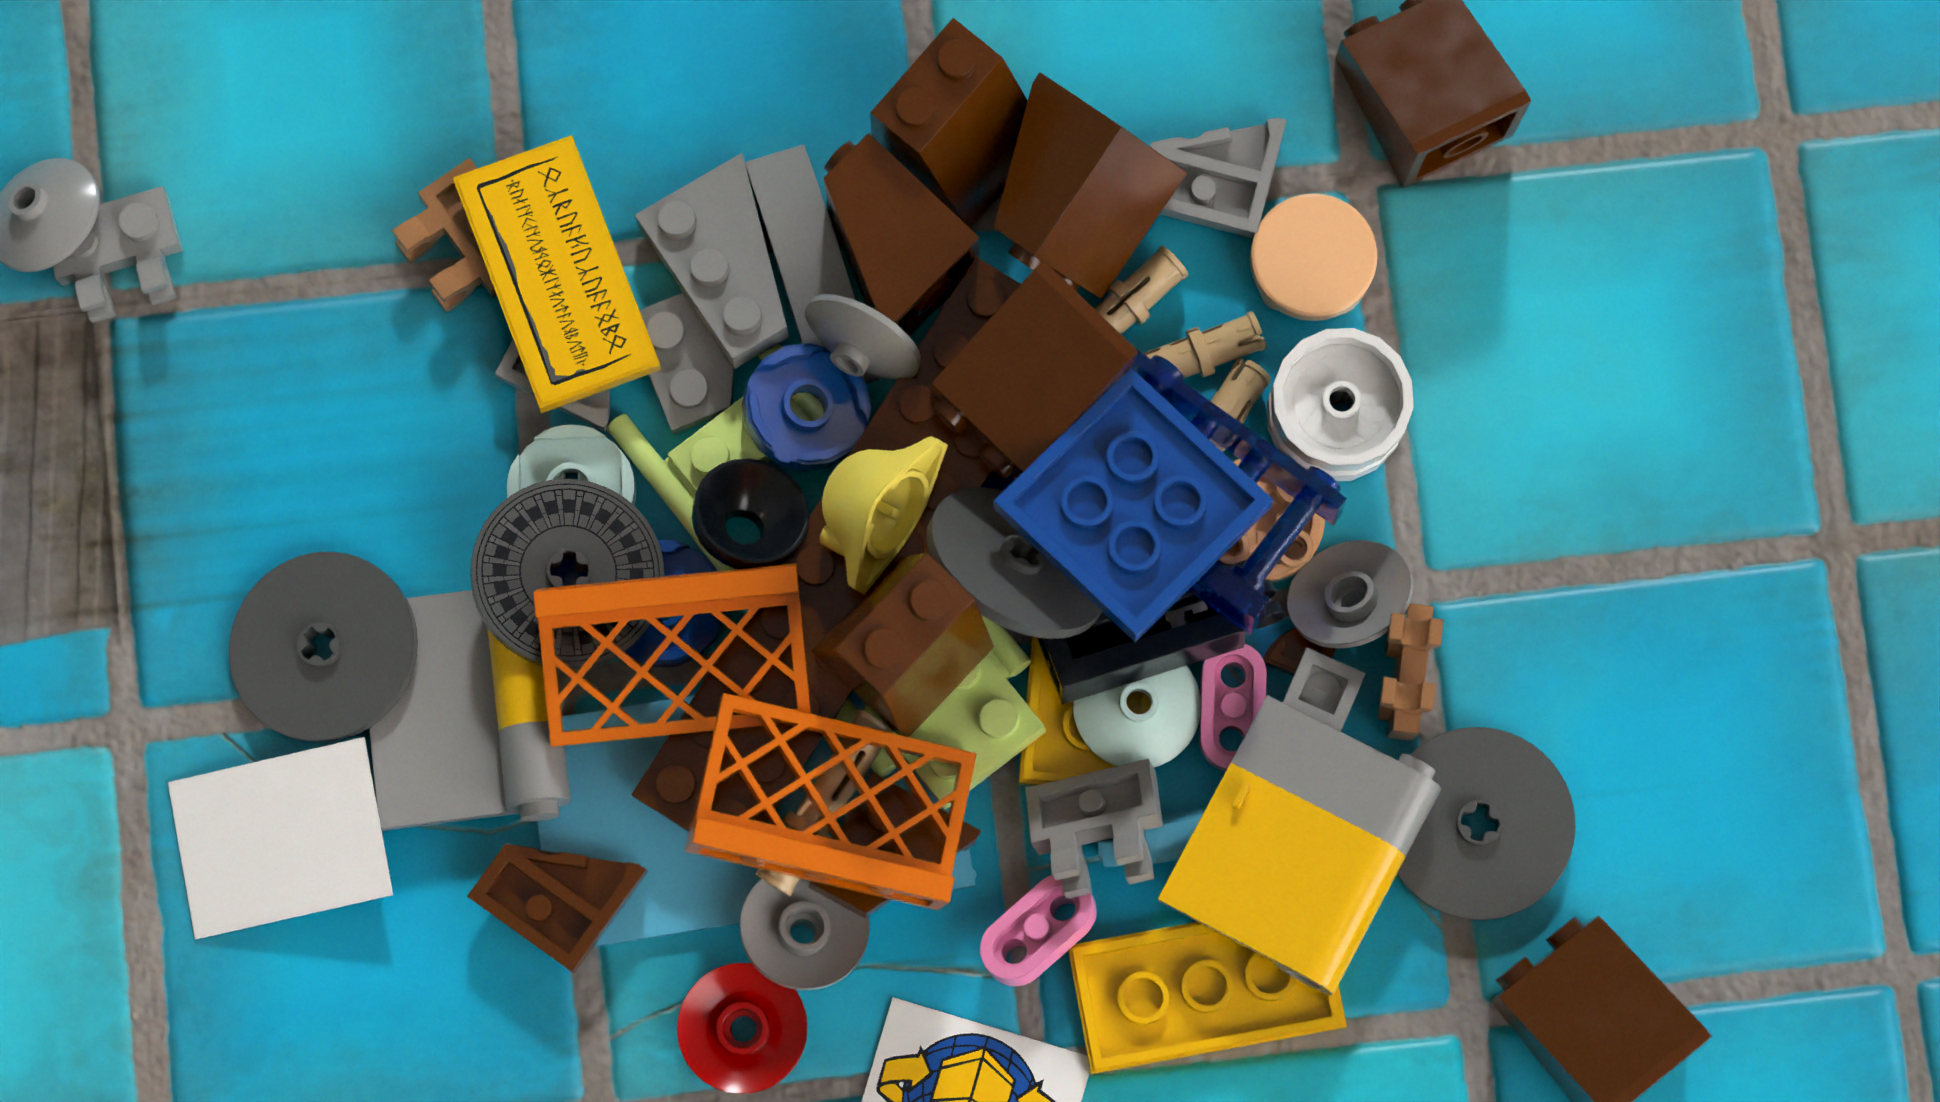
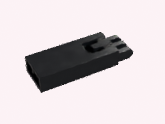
[1036,557,1285,704]

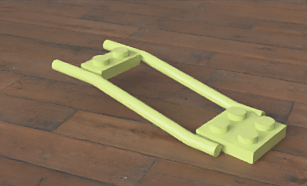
[607,343,1046,810]

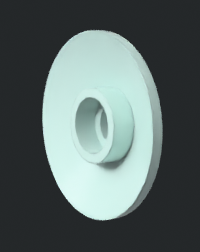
[1073,666,1201,768]

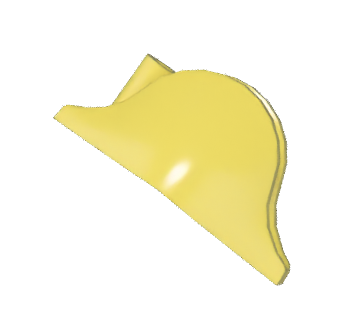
[819,436,948,594]

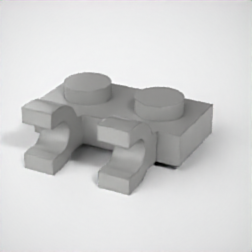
[53,186,183,323]
[1025,759,1163,899]

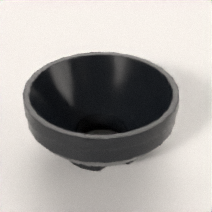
[691,459,810,569]

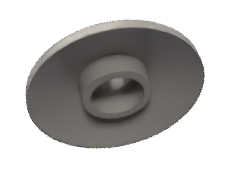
[0,158,100,272]
[805,294,922,380]
[1287,540,1413,648]
[739,879,870,990]

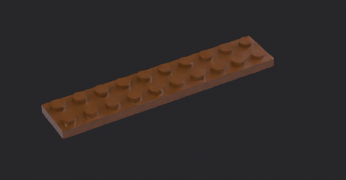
[631,257,1021,832]

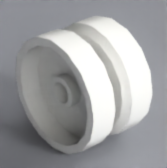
[1266,328,1414,482]

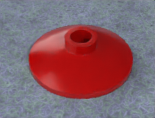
[677,963,808,1094]

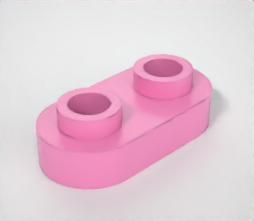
[1199,643,1267,771]
[980,875,1097,986]

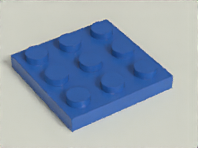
[993,368,1274,642]

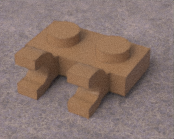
[392,158,497,313]
[1377,603,1444,741]

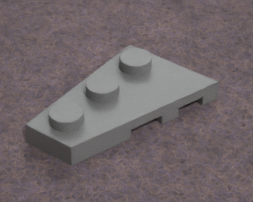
[635,153,789,369]

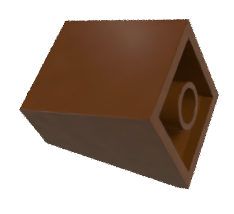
[1335,0,1531,188]
[870,18,1028,229]
[994,72,1187,299]
[824,133,980,337]
[931,260,1138,479]
[812,553,994,737]
[1490,916,1712,1102]

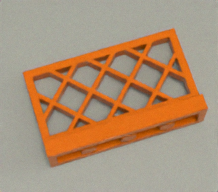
[533,563,811,747]
[684,693,977,911]

